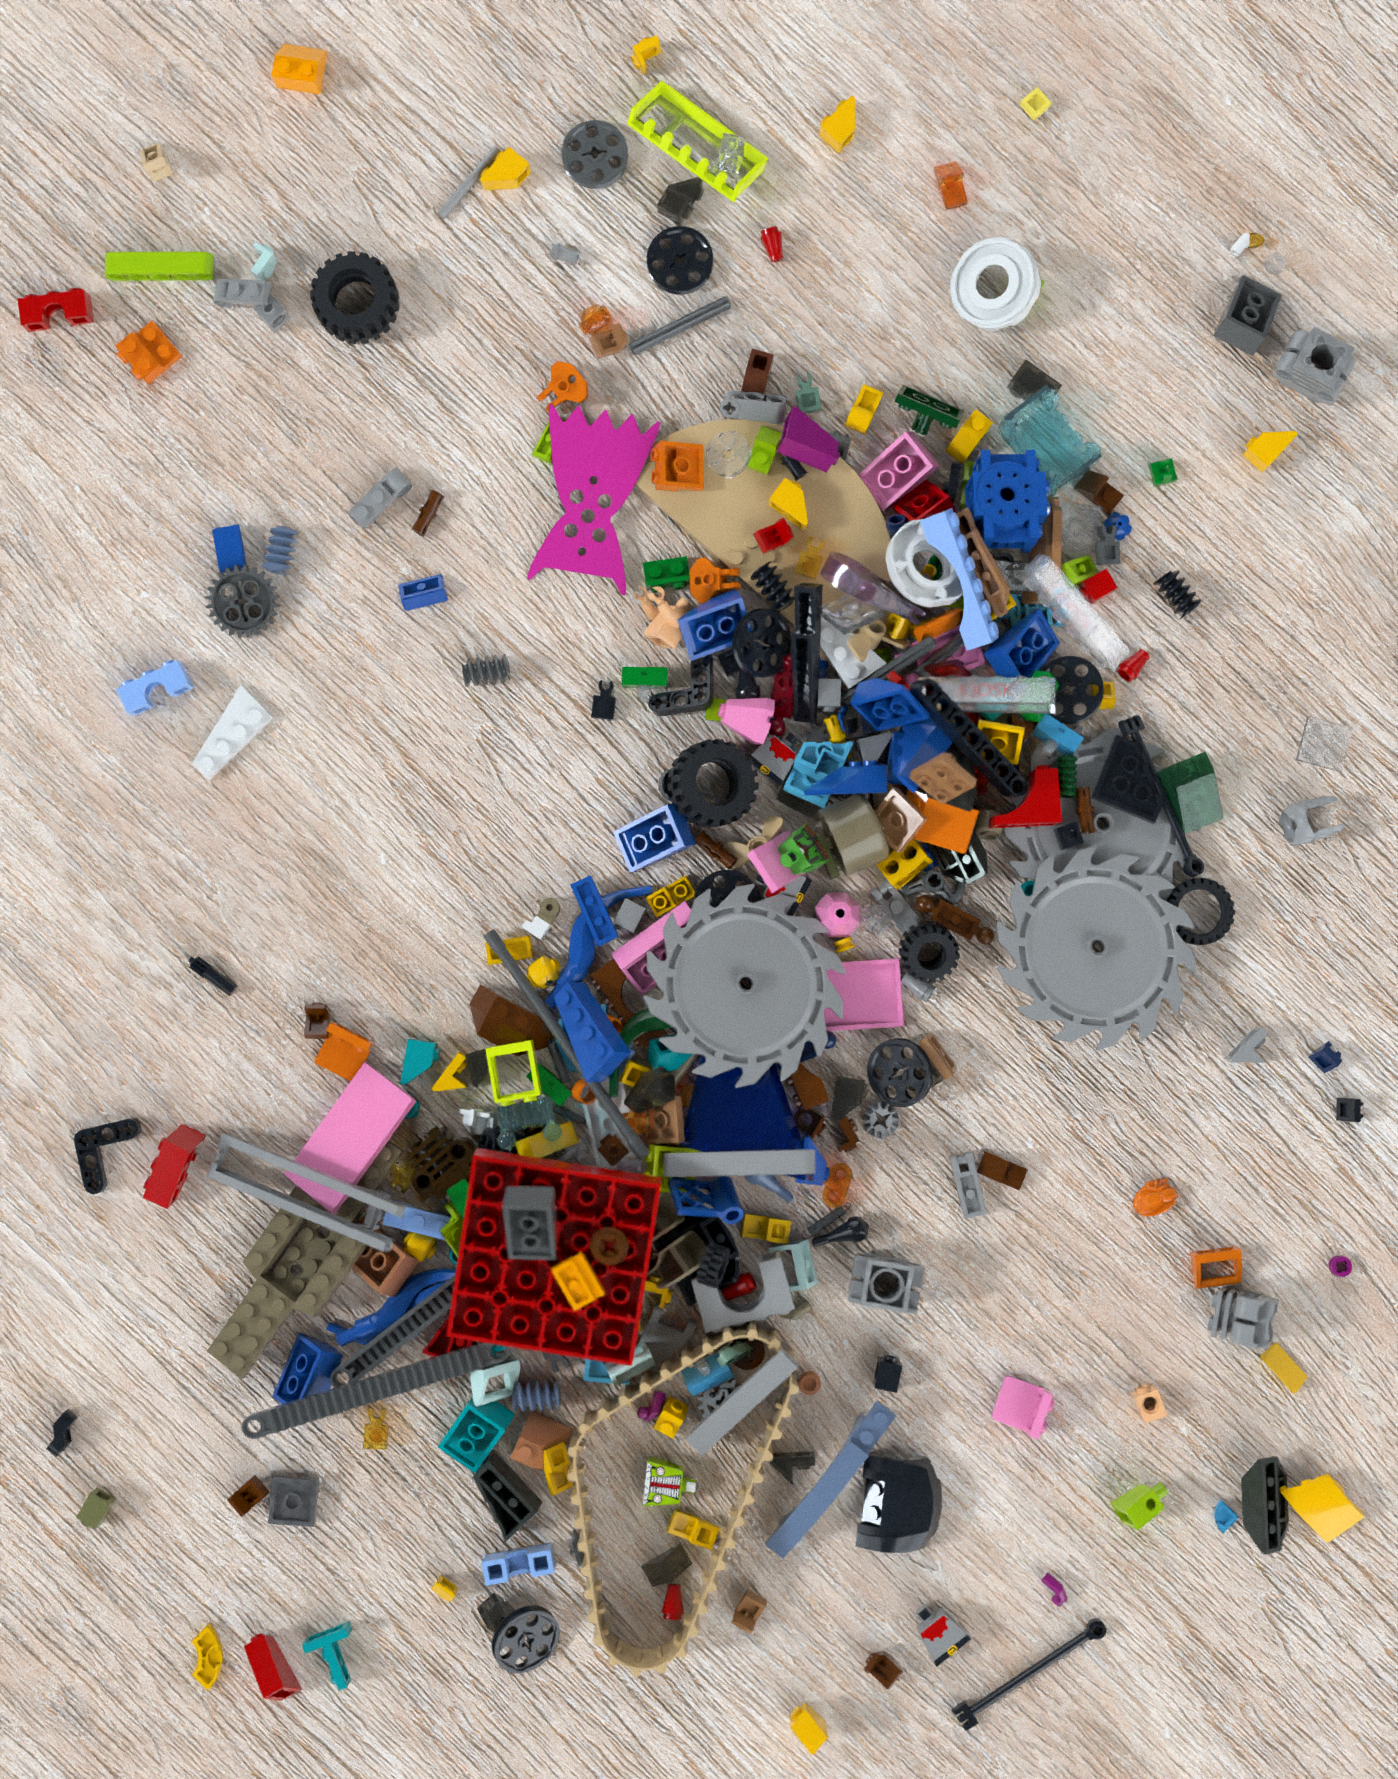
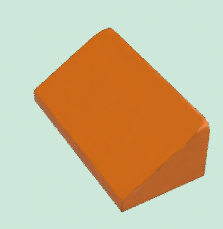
[913,608,961,643]

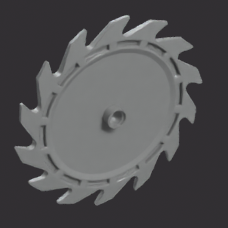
[1003,726,1201,901]
[996,846,1196,1051]
[643,884,846,1088]

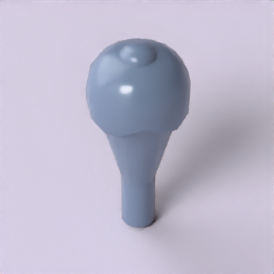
[744,1175,793,1203]

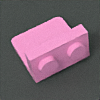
[992,1376,1054,1439]

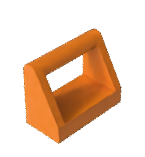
[1190,1246,1242,1289]

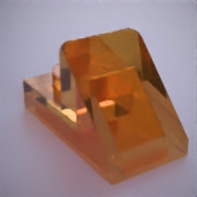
[934,161,968,210]

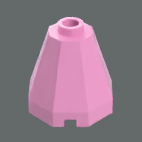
[718,698,775,746]
[814,892,861,938]

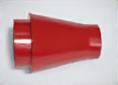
[760,226,784,263]
[1117,649,1150,682]
[722,1272,757,1301]
[661,1584,684,1620]

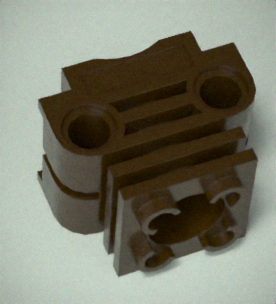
[404,1126,478,1202]

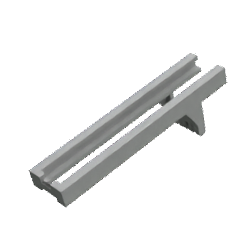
[206,1133,407,1251]

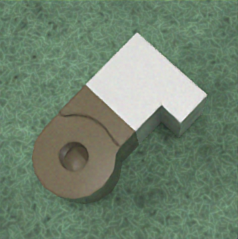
[521,898,560,940]

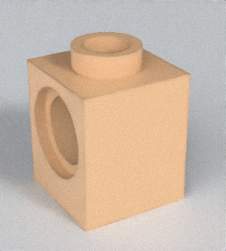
[1132,1384,1167,1423]

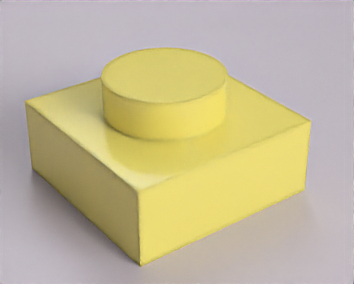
[1019,87,1052,121]

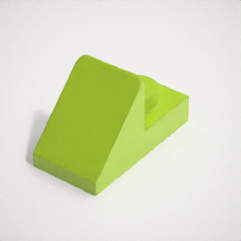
[746,426,782,475]
[1061,555,1099,590]

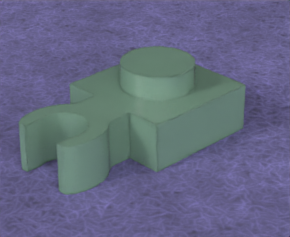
[795,373,822,414]

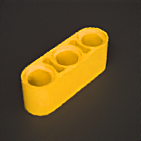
[515,1120,579,1158]

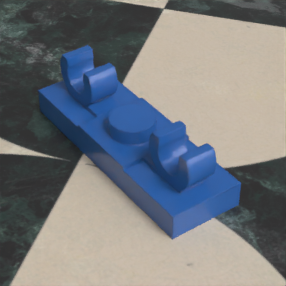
[570,875,619,947]

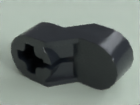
[46,1409,78,1458]

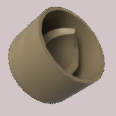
[818,794,889,876]

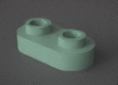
[717,1340,753,1368]

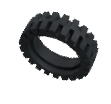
[1167,878,1235,945]

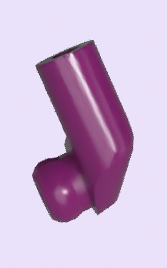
[637,1391,665,1421]
[1041,1572,1068,1607]

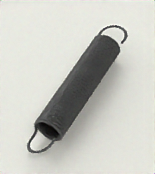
[547,1037,572,1090]
[802,1203,851,1239]

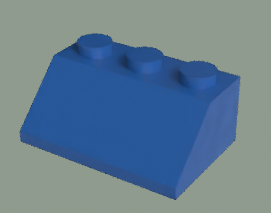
[272,1333,343,1404]

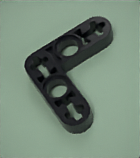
[648,654,714,716]
[74,1118,141,1194]

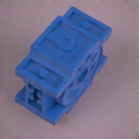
[965,450,1051,552]

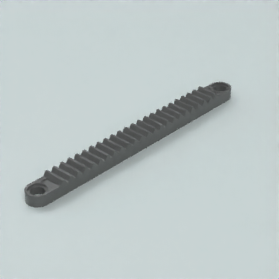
[330,1274,456,1387]
[242,1342,511,1439]

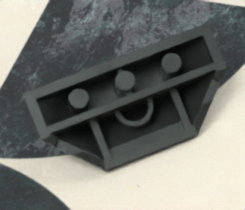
[927,829,988,885]
[1241,1456,1289,1555]

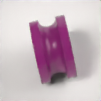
[1329,1256,1352,1277]

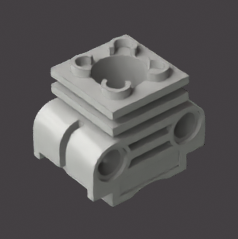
[1271,327,1356,406]
[847,1252,925,1314]
[1208,1287,1279,1350]

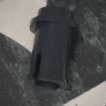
[781,455,808,481]

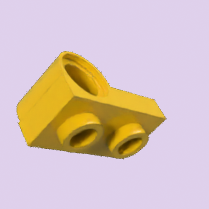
[845,384,884,435]

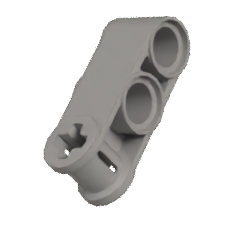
[720,390,786,424]

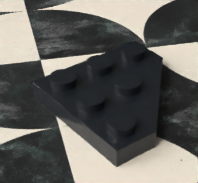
[1091,735,1163,824]

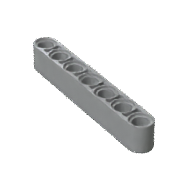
[663,1150,816,1177]

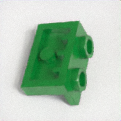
[643,556,690,593]

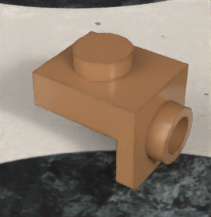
[589,323,628,359]
[731,1589,768,1634]

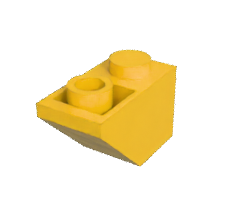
[820,95,855,153]
[480,146,531,191]

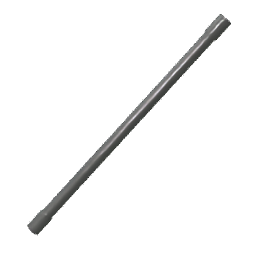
[484,929,650,1161]

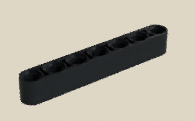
[909,679,1028,797]

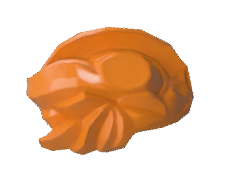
[1133,1178,1179,1217]

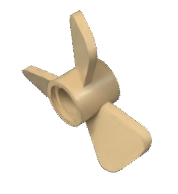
[844,601,908,662]
[724,815,784,870]

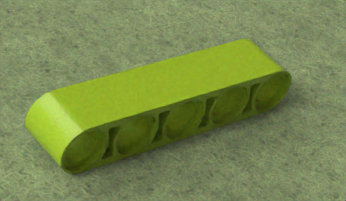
[105,252,214,281]

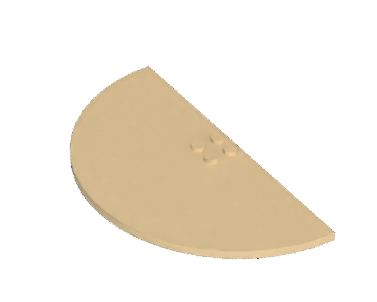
[635,419,893,658]

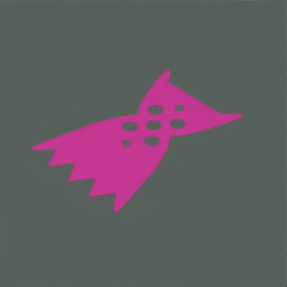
[527,404,661,596]

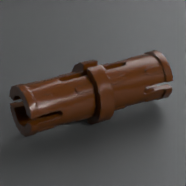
[411,490,444,536]
[1075,787,1096,834]
[695,831,738,870]

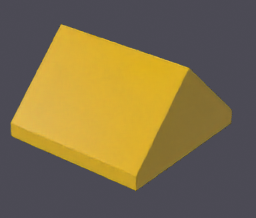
[978,720,1025,765]

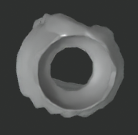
[1279,796,1345,846]

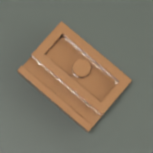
[918,1031,957,1080]

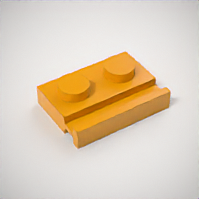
[551,1252,605,1311]

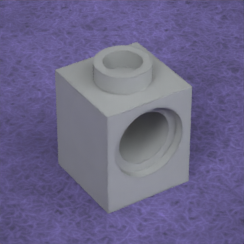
[254,294,290,333]
[817,679,841,713]
[613,898,647,935]

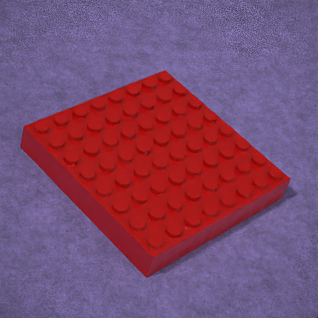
[447,1148,662,1366]

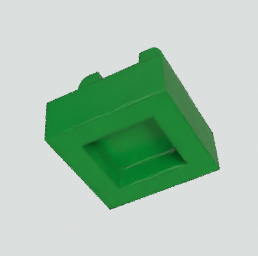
[1148,458,1177,487]

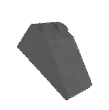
[1213,275,1282,356]
[503,1186,556,1260]

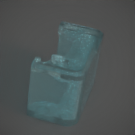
[998,385,1102,497]

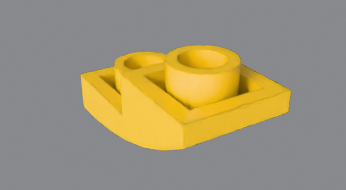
[646,875,695,917]

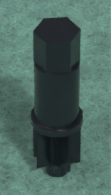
[188,956,238,996]

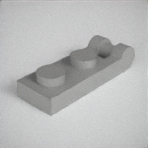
[869,879,921,935]
[949,1151,987,1219]

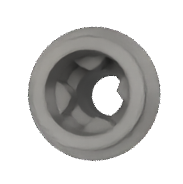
[901,972,936,1002]

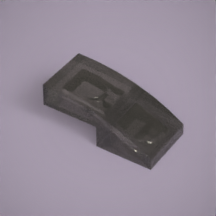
[775,780,828,822]

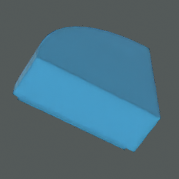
[1214,1499,1239,1533]

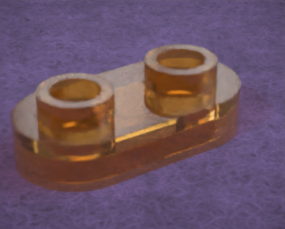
[822,1162,852,1208]

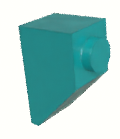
[647,1033,693,1075]
[400,1039,440,1085]

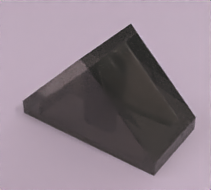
[465,1049,497,1088]
[641,1543,692,1587]

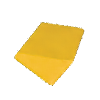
[1259,1342,1308,1394]

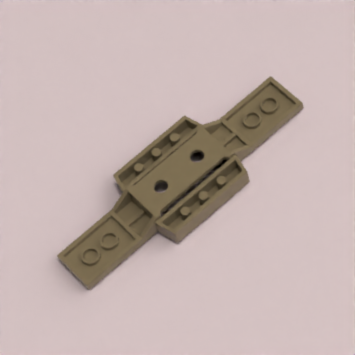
[207,1140,404,1379]

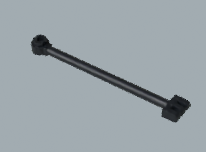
[1118,715,1204,877]
[952,1618,1106,1731]

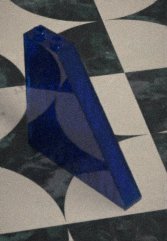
[680,1055,814,1181]

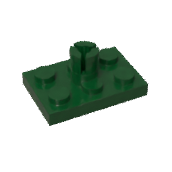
[894,384,964,435]

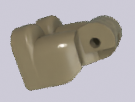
[647,1192,708,1289]

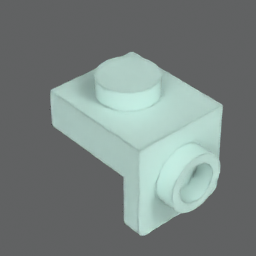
[250,242,278,280]

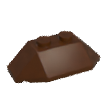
[469,984,554,1056]

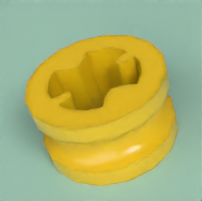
[832,937,855,954]

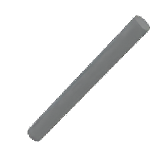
[437,146,501,219]

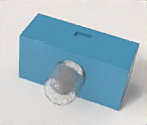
[1032,713,1084,757]
[681,1352,734,1396]

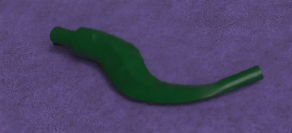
[609,1008,672,1098]

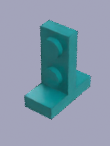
[302,1621,352,1691]

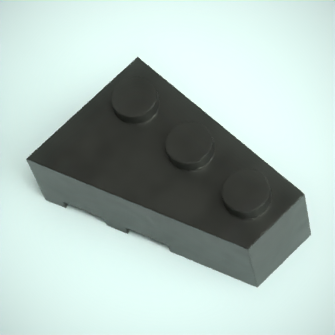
[473,1452,543,1542]

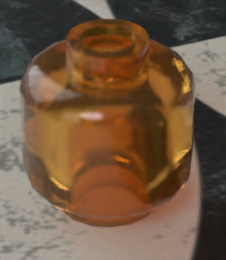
[578,303,613,336]

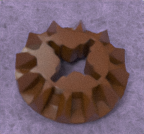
[591,1227,629,1265]
[730,1338,765,1370]

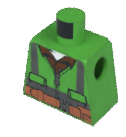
[778,823,831,875]

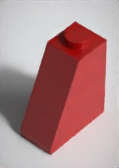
[244,1633,302,1701]

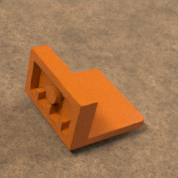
[314,1022,375,1081]

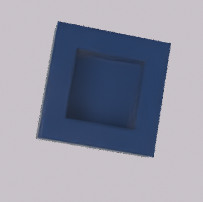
[1308,1041,1343,1073]

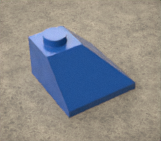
[795,1134,830,1186]

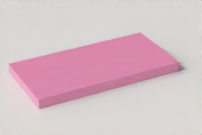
[824,958,904,1031]
[284,1062,416,1214]

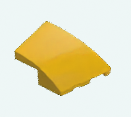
[1279,1474,1364,1543]

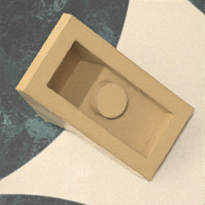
[140,142,173,182]

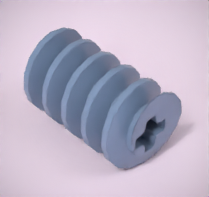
[262,526,300,576]
[513,1381,561,1412]

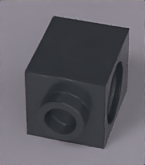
[873,1355,902,1393]

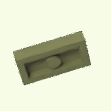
[817,834,842,880]

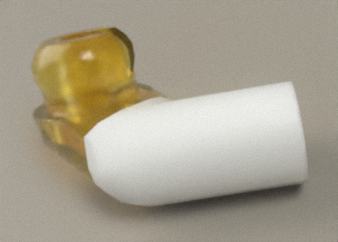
[1230,233,1265,257]

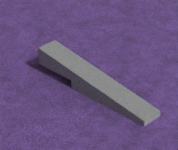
[685,1348,799,1456]

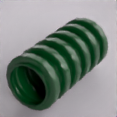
[1057,755,1078,798]

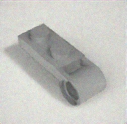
[213,279,271,308]
[348,467,413,529]

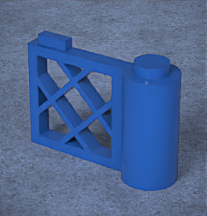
[668,1176,744,1224]

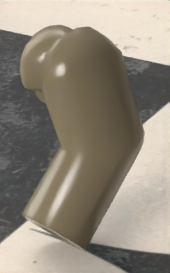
[780,1300,813,1321]

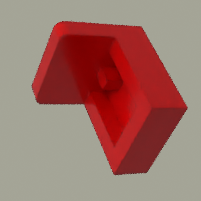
[753,518,794,554]

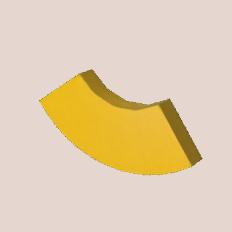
[192,1623,223,1691]

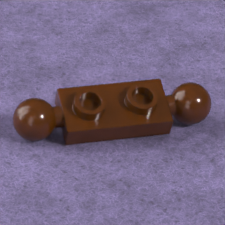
[916,895,994,945]

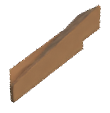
[1021,496,1062,605]
[957,507,1010,618]

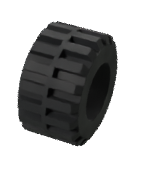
[899,921,960,983]

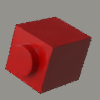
[1079,568,1118,605]

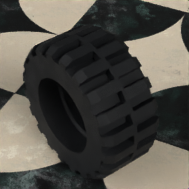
[310,251,400,344]
[667,739,759,828]

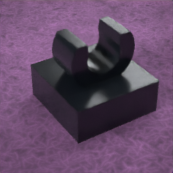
[717,649,740,677]
[1054,821,1084,851]
[1336,1098,1363,1122]

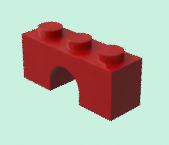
[17,288,94,332]

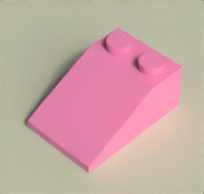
[858,431,941,511]

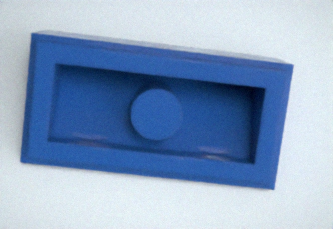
[212,525,247,573]
[398,574,448,611]

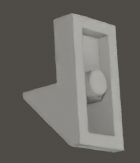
[1225,1026,1268,1063]

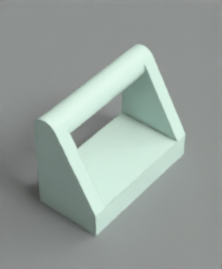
[768,1239,818,1291]
[604,1343,656,1386]
[470,1359,521,1406]

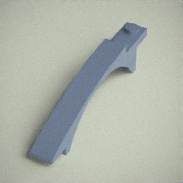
[765,1400,896,1558]

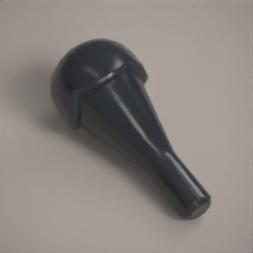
[735,646,761,699]
[812,1216,869,1247]

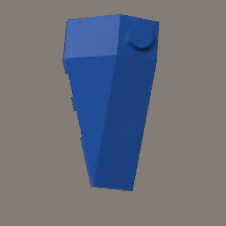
[897,718,956,793]

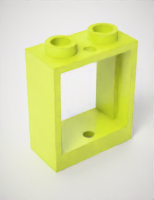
[485,1040,542,1106]

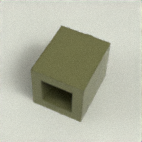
[76,1488,116,1529]

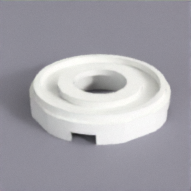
[950,237,1041,331]
[886,519,963,608]

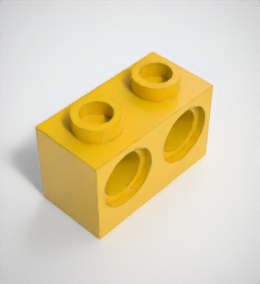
[876,839,933,890]

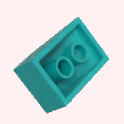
[438,1393,515,1473]

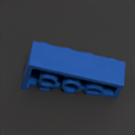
[554,982,631,1082]

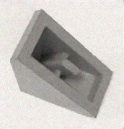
[856,732,893,762]

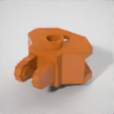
[536,361,588,413]
[689,558,741,604]

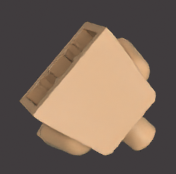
[633,586,691,649]

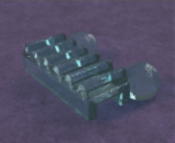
[496,1097,562,1150]

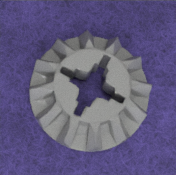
[863,1102,899,1138]

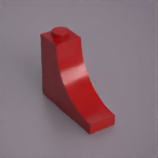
[989,765,1062,829]

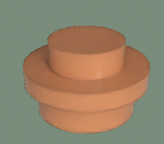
[798,1371,821,1395]

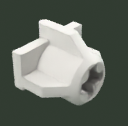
[460,1109,497,1136]

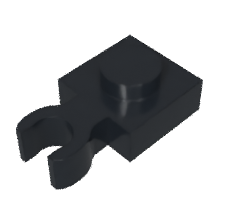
[942,461,962,502]
[591,680,616,721]

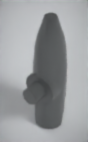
[553,1105,586,1124]
[570,1530,584,1566]

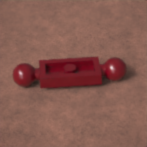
[769,653,794,737]

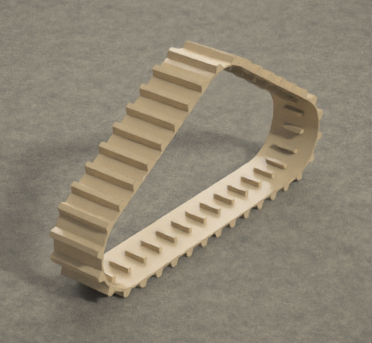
[567,1320,799,1677]

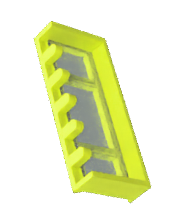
[627,80,768,202]

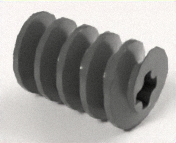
[462,654,510,687]

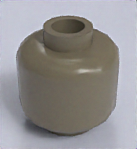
[974,805,1003,840]

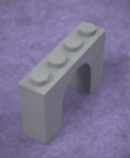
[691,1250,795,1332]

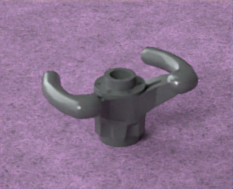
[899,857,965,905]

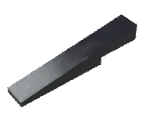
[791,583,823,723]

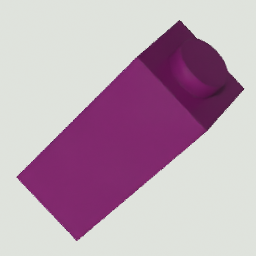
[777,406,840,473]

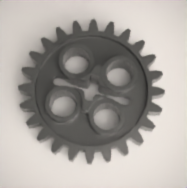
[205,565,280,638]

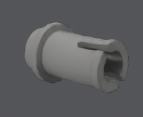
[550,243,580,265]

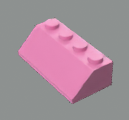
[611,901,691,995]

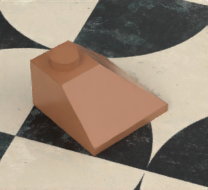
[510,1411,573,1470]

